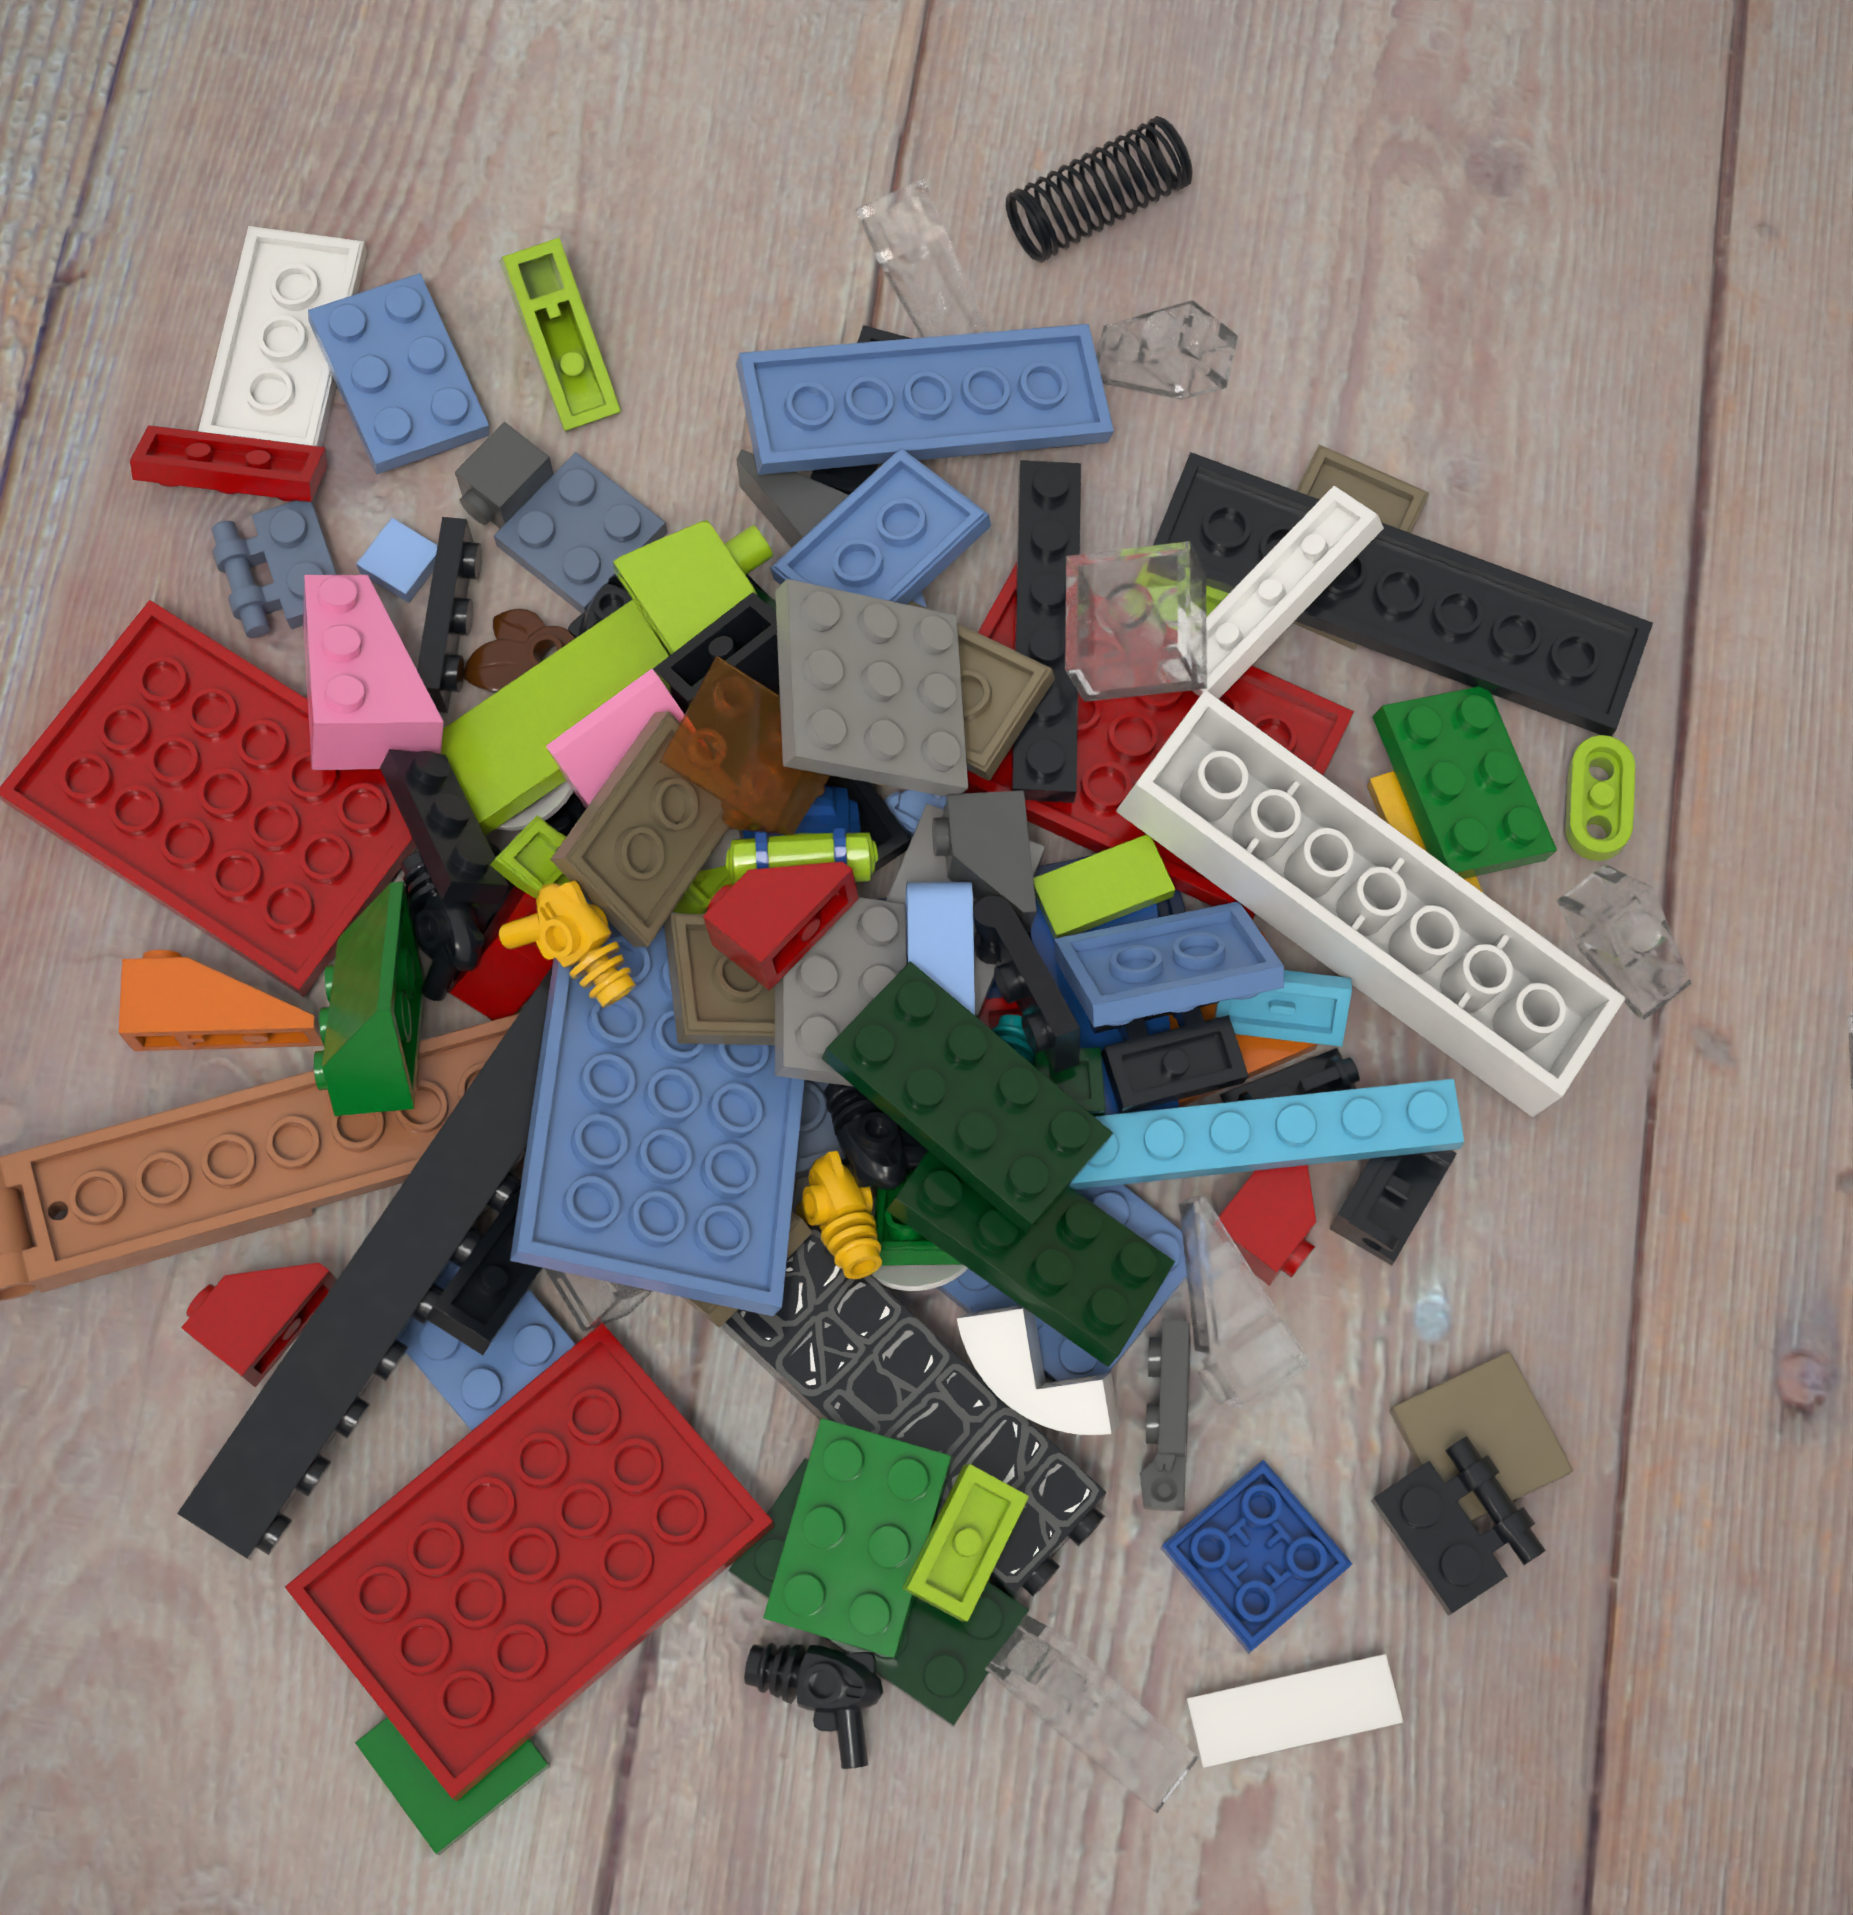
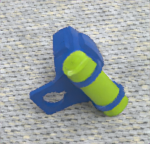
[726,784,878,884]

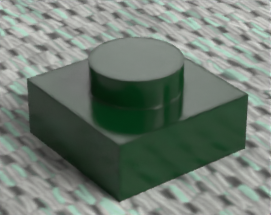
[1034,1047,1106,1116]

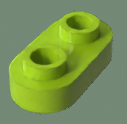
[1565,735,1635,861]

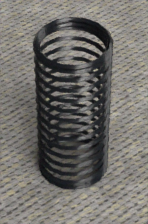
[1005,116,1193,263]

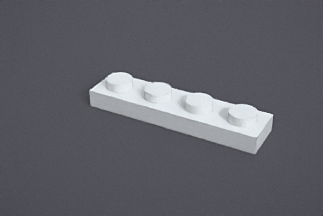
[1163,486,1384,699]

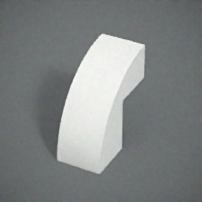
[957,1305,1120,1435]

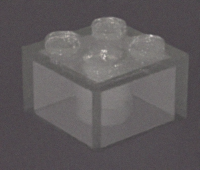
[1065,541,1207,702]

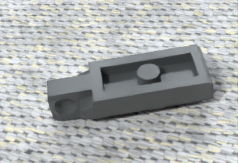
[1140,1319,1191,1511]

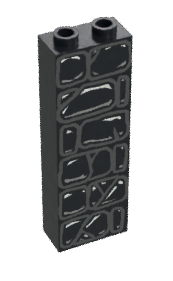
[722,1223,1107,1599]

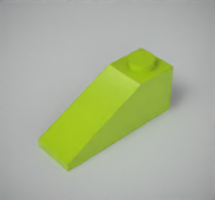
[499,237,621,431]

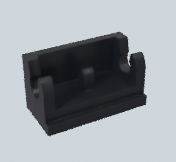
[1330,1150,1457,1266]

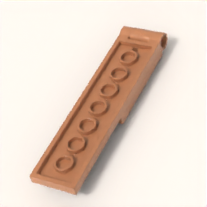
[0,1013,520,1301]

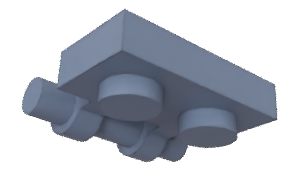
[212,500,337,638]

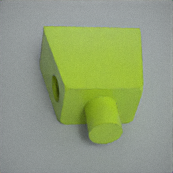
[613,520,774,655]

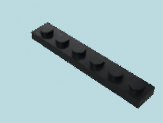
[1011,460,1081,803]

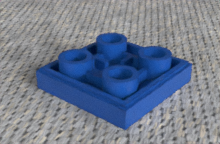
[1160,1460,1352,1654]

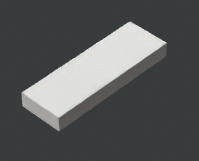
[1185,1654,1403,1769]

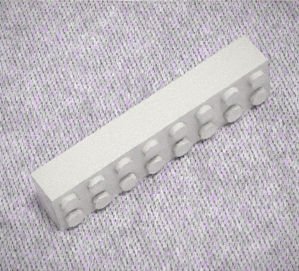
[1116,690,1626,1117]

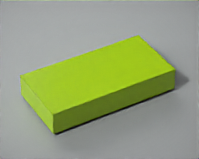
[1033,834,1175,939]

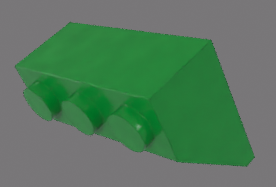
[314,881,425,1116]

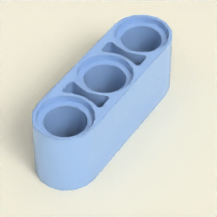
[905,882,975,1015]

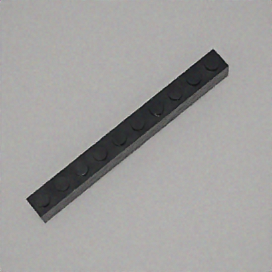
[177,965,553,1561]

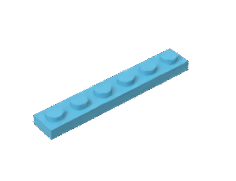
[1069,1079,1464,1190]

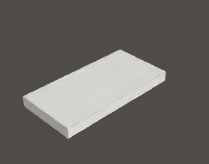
[198,226,367,447]

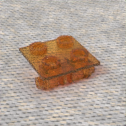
[660,656,803,832]

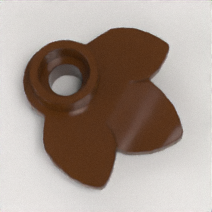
[464,609,576,693]

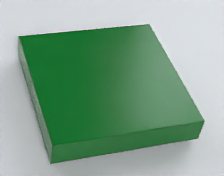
[355,1717,550,1855]

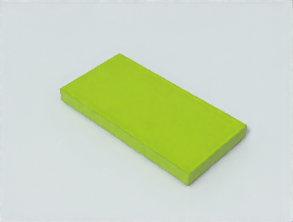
[441,600,670,836]

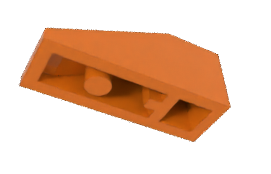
[118,950,324,1051]

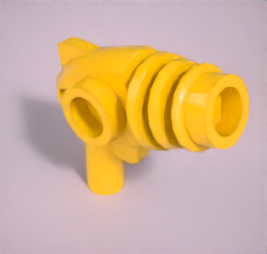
[499,880,636,1008]
[796,1151,882,1279]

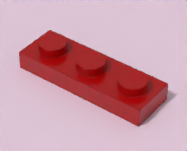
[130,425,327,502]

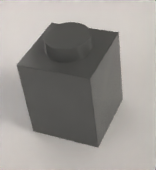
[455,422,554,528]

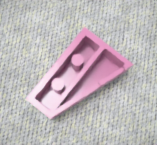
[303,575,444,770]

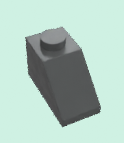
[932,790,1037,934]

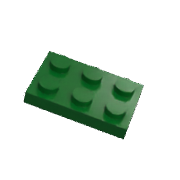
[1372,687,1557,879]
[763,1418,954,1658]

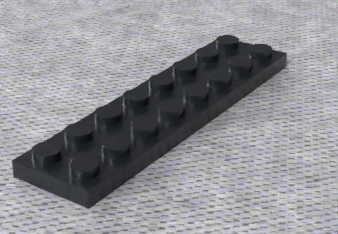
[1147,452,1653,737]

